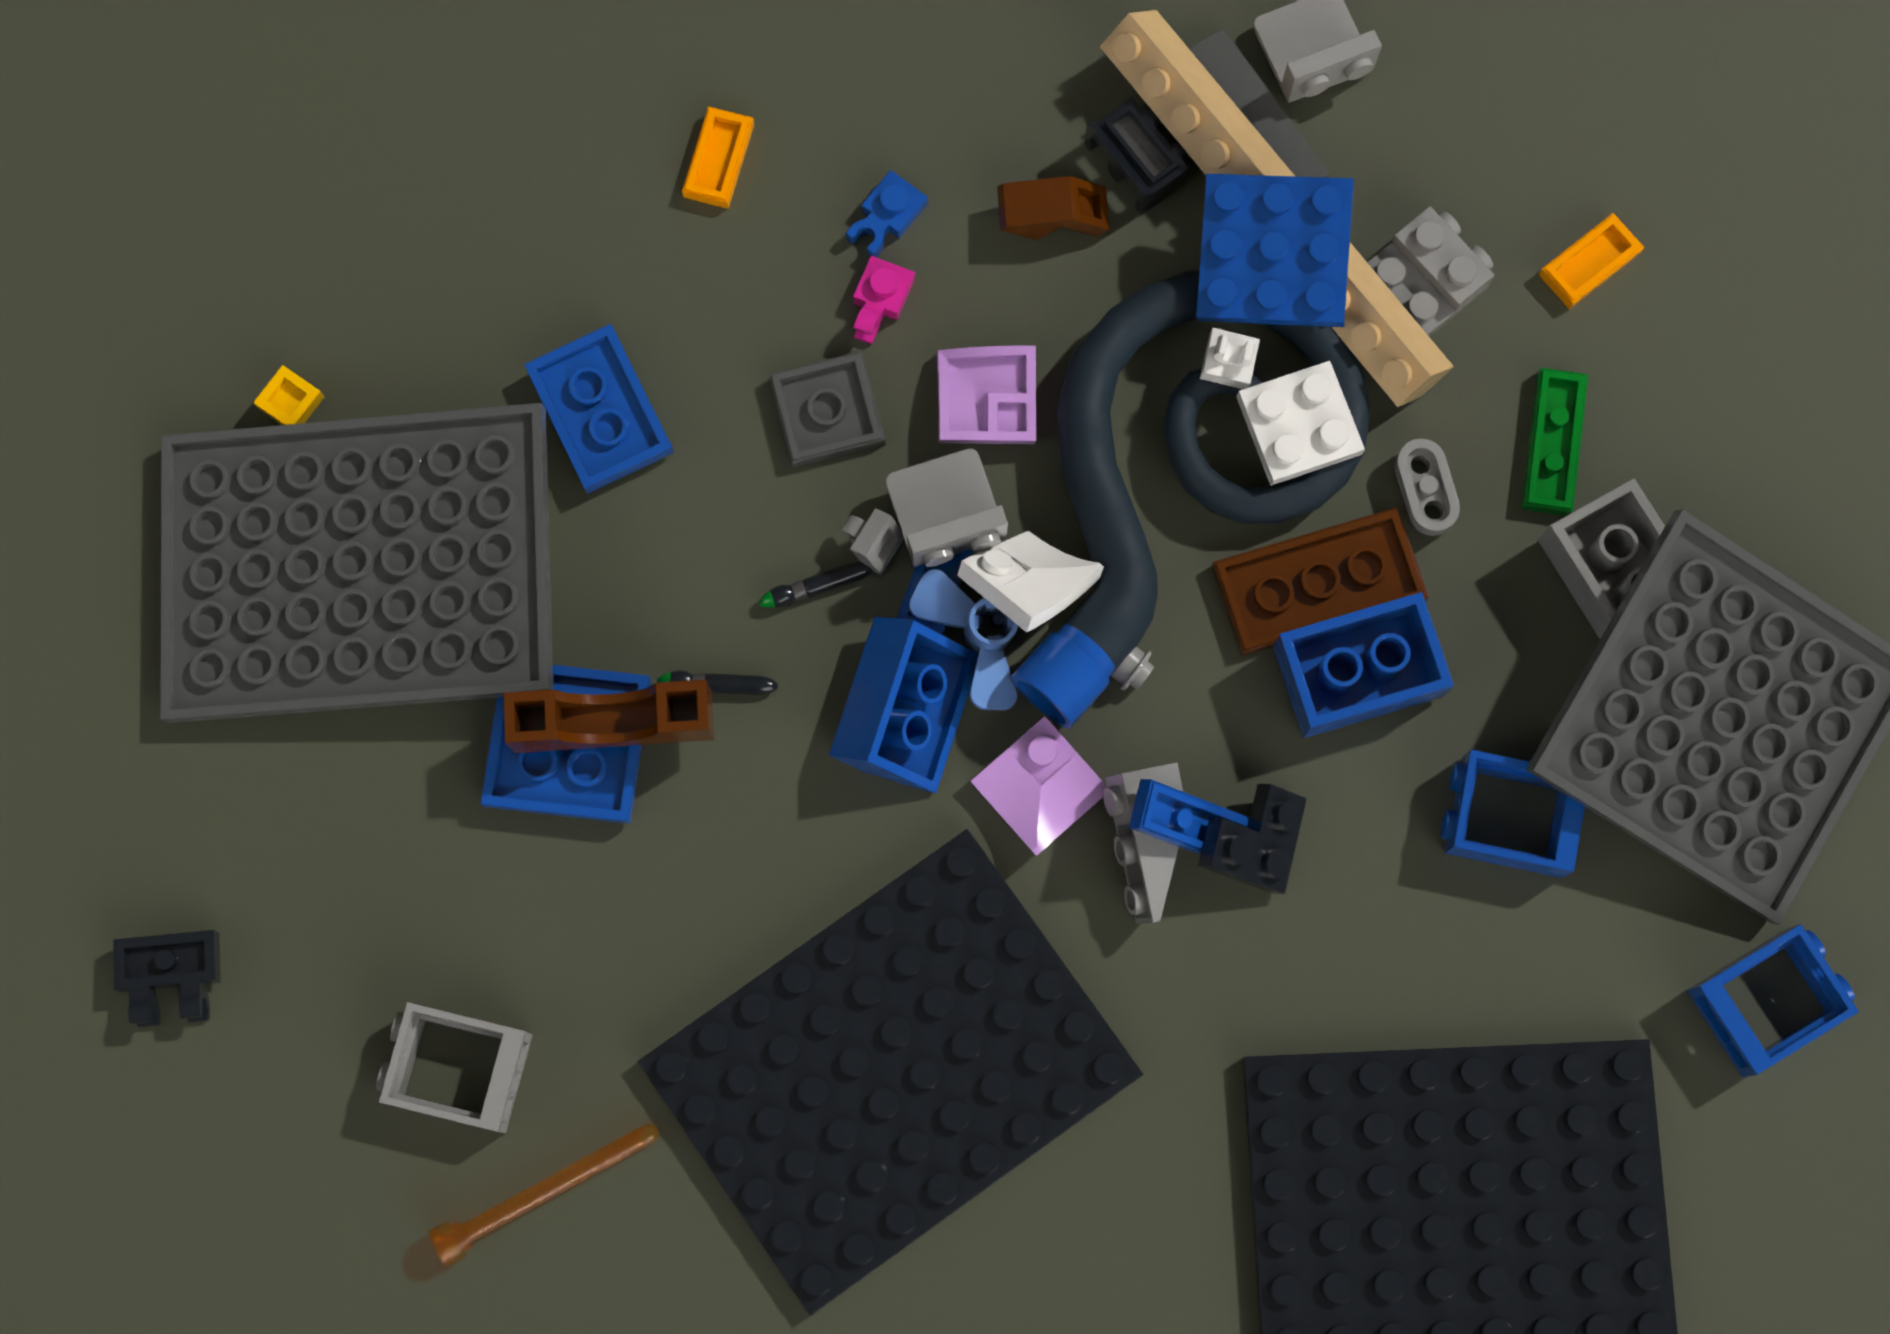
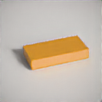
[682,106,755,209]
[1538,213,1645,310]

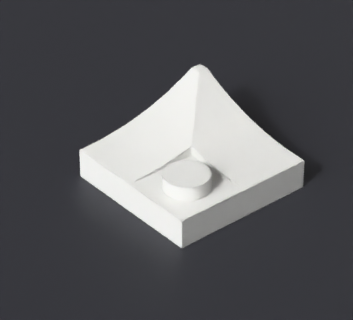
[957,531,1104,632]

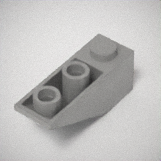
[1103,762,1183,924]

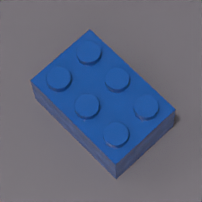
[1273,592,1454,739]

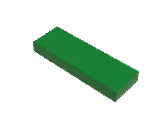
[1521,368,1588,516]

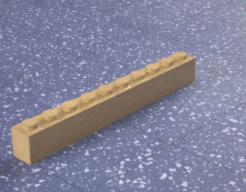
[1100,10,1454,407]

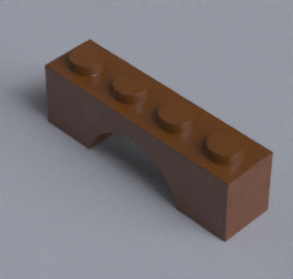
[504,679,714,753]

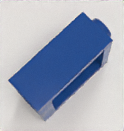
[1440,749,1585,878]
[1686,924,1859,1078]

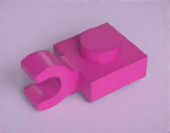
[853,256,915,345]

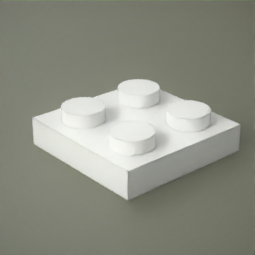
[1236,361,1365,486]

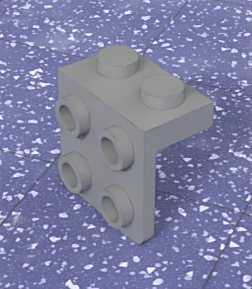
[1253,0,1382,103]
[886,448,1008,567]

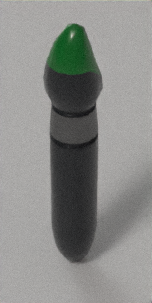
[759,562,873,608]
[657,670,778,695]

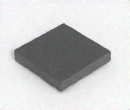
[769,351,886,468]

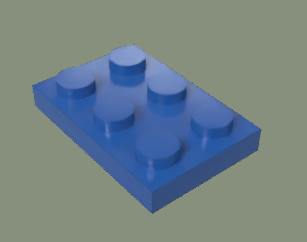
[524,324,674,494]

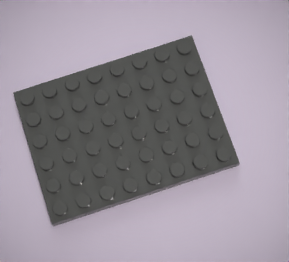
[160,403,554,723]

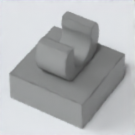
[841,508,904,575]

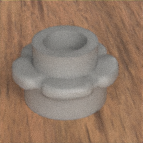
[1111,647,1154,691]

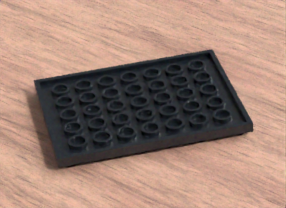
[637,829,1144,1316]
[1242,1039,1678,1334]

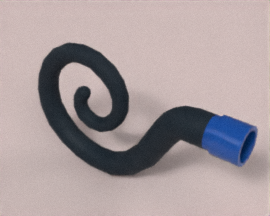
[1011,271,1370,729]

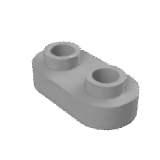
[1395,438,1460,536]

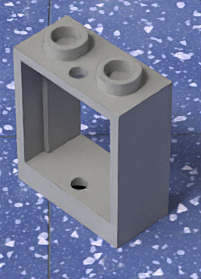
[376,1002,533,1133]

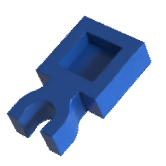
[846,170,928,258]

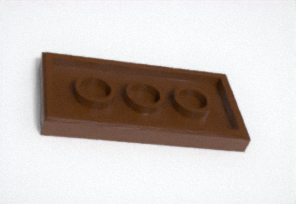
[1211,507,1429,657]

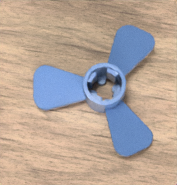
[909,569,1018,711]

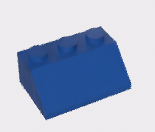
[829,617,978,793]

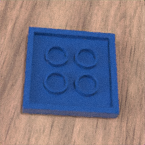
[1196,174,1354,327]
[481,665,652,824]

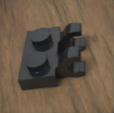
[113,930,221,1027]

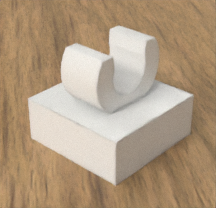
[1200,328,1260,389]

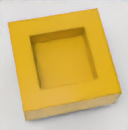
[253,365,325,425]

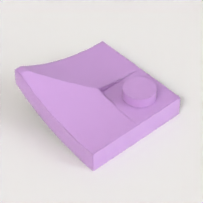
[937,346,1036,444]
[970,716,1107,856]

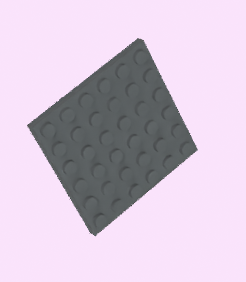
[1525,509,1890,925]

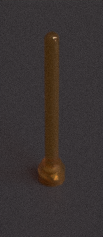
[429,1123,659,1267]

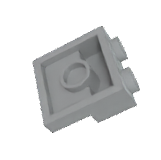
[1367,206,1495,337]

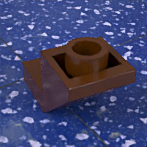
[997,176,1109,241]

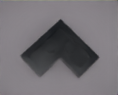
[1198,784,1307,894]

